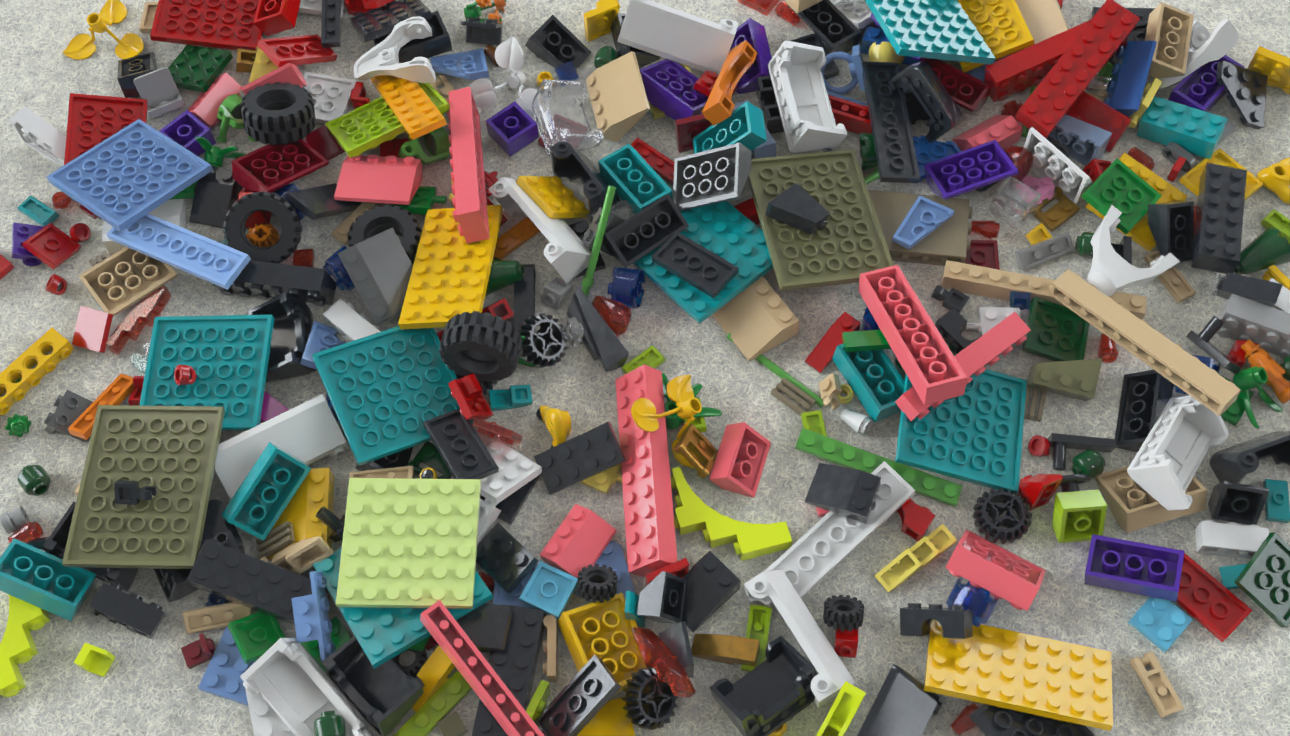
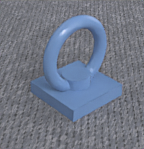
[821,44,865,95]

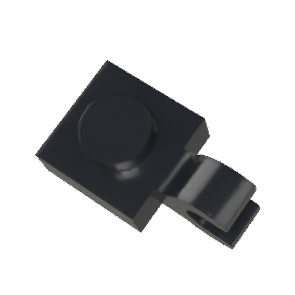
[931,285,970,313]
[114,480,157,505]

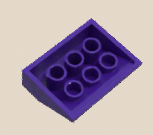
[640,59,709,120]
[924,140,1019,200]

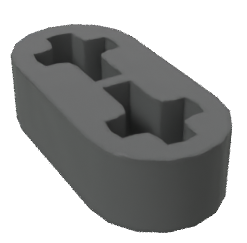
[1162,142,1197,172]

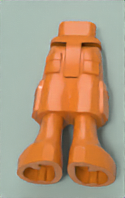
[1241,339,1290,404]

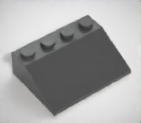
[673,143,752,211]
[337,228,413,325]

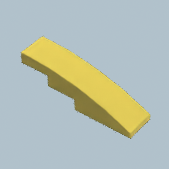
[874,524,958,593]

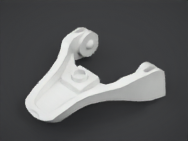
[353,16,436,83]
[1154,19,1238,89]
[1087,205,1180,297]

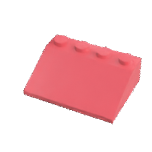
[334,154,423,205]
[945,529,1046,611]

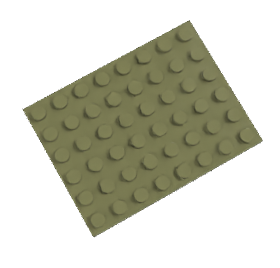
[747,149,894,291]
[62,405,225,569]

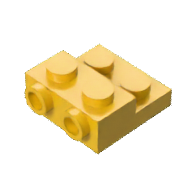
[583,0,620,42]

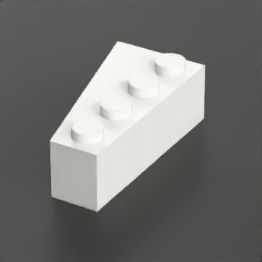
[9,106,66,167]

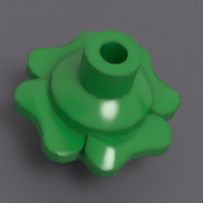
[5,414,32,437]

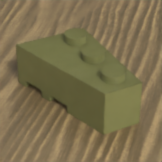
[1027,359,1102,401]

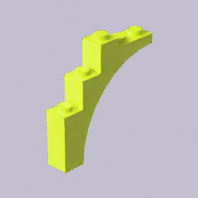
[670,466,792,561]
[0,594,51,698]
[816,681,866,736]

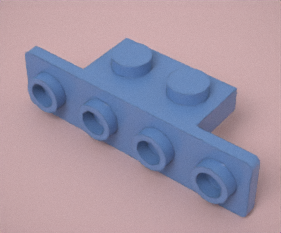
[291,571,335,662]

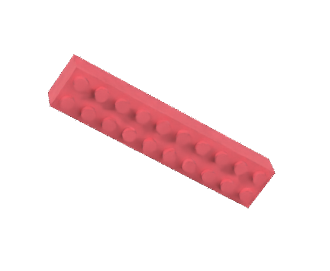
[446,87,490,243]
[615,364,677,578]

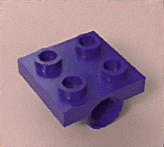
[12,222,44,267]

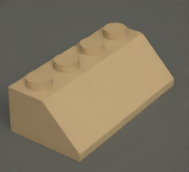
[1145,2,1194,79]

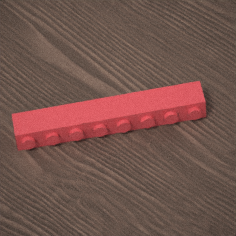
[895,312,1031,421]
[420,600,544,736]

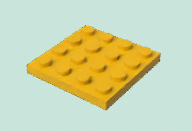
[1085,152,1188,251]

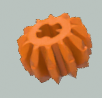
[246,222,280,247]

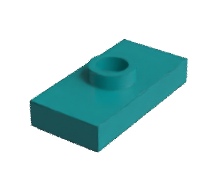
[17,195,59,227]
[1263,479,1290,523]

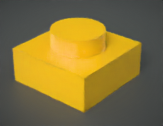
[1024,223,1052,245]

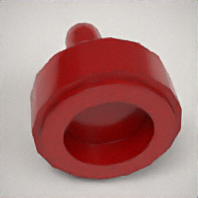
[70,223,91,243]
[45,274,67,295]
[174,365,196,385]
[1028,435,1050,457]

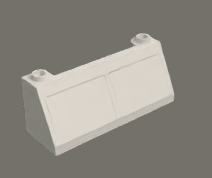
[617,0,738,75]
[768,40,847,153]
[488,177,591,283]
[215,394,350,500]
[1127,395,1229,511]
[744,570,856,709]
[240,638,380,736]

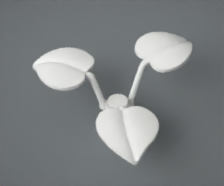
[469,36,547,118]

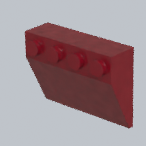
[231,139,329,193]

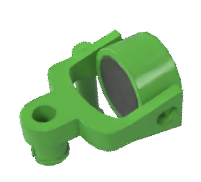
[216,94,257,143]
[398,127,451,165]

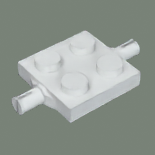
[966,307,1027,347]

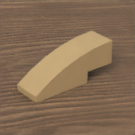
[271,536,334,574]

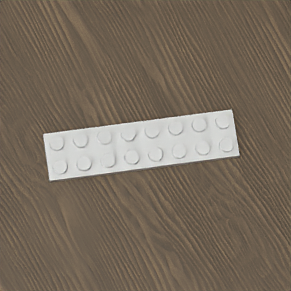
[764,461,915,598]

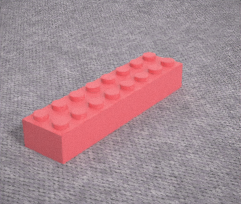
[859,265,967,405]

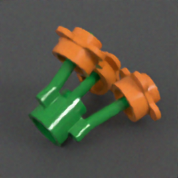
[464,0,506,23]

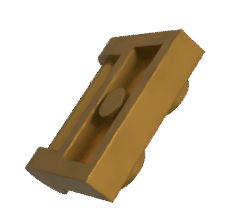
[1028,186,1080,232]
[673,424,718,479]

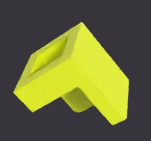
[74,642,116,677]

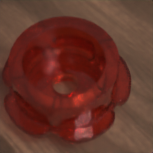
[52,192,71,209]

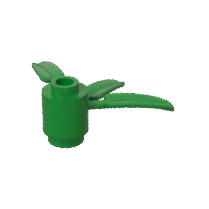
[195,137,246,168]
[1233,366,1283,428]
[662,373,722,430]

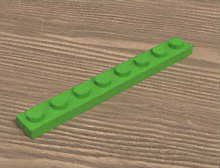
[795,428,963,507]

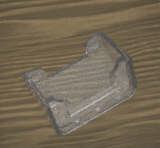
[532,79,604,157]

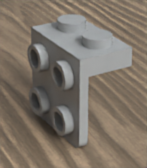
[133,67,185,119]

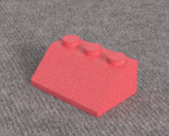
[241,63,308,95]
[188,73,242,128]
[952,115,1023,151]
[709,422,771,498]
[540,504,617,578]

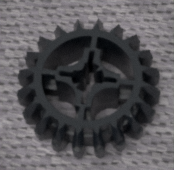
[518,313,569,368]
[972,487,1032,545]
[621,666,680,730]

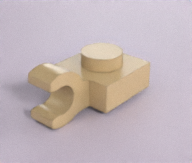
[818,373,842,410]

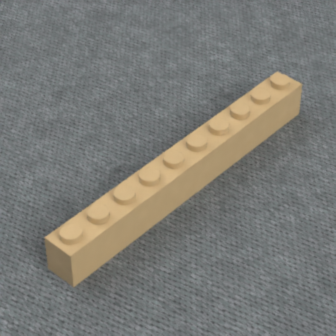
[941,260,1147,320]
[1050,269,1240,416]

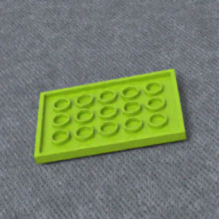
[325,82,450,158]

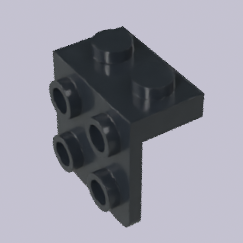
[461,17,503,45]

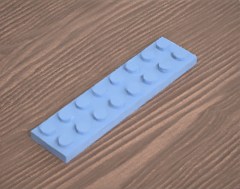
[106,214,251,290]

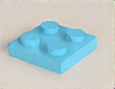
[519,561,578,620]
[1128,597,1193,653]

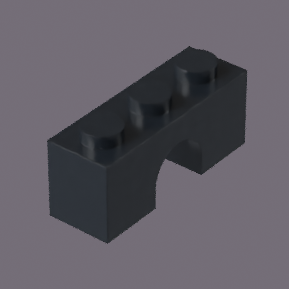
[756,75,784,134]
[935,308,982,354]
[900,603,973,639]

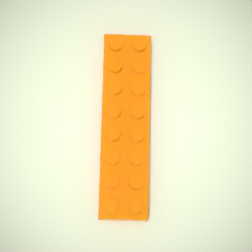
[370,75,447,140]

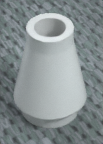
[840,409,873,435]

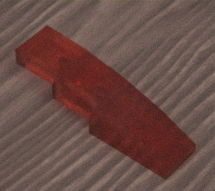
[105,285,172,355]
[631,627,696,697]

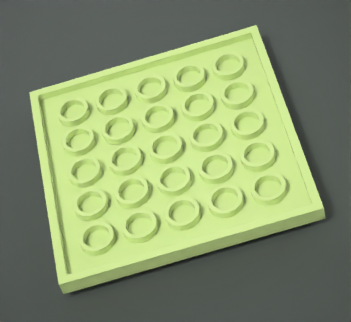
[336,478,481,609]

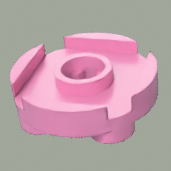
[1015,176,1055,204]

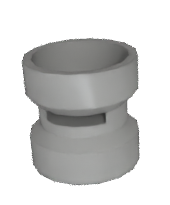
[0,506,30,534]

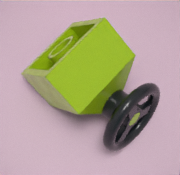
[1052,474,1107,543]

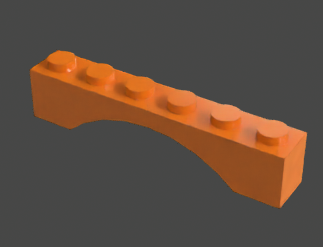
[702,40,757,126]

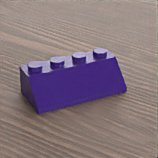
[729,18,772,94]

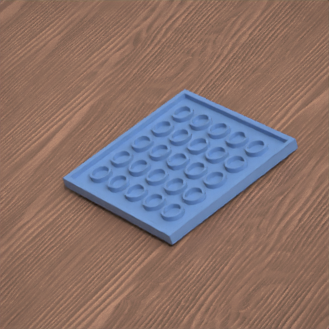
[46,119,213,232]

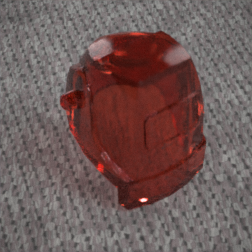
[1004,145,1033,189]
[592,295,631,337]

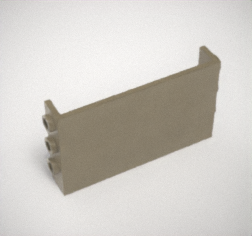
[868,190,973,266]

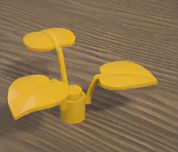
[62,0,144,60]
[631,375,702,468]

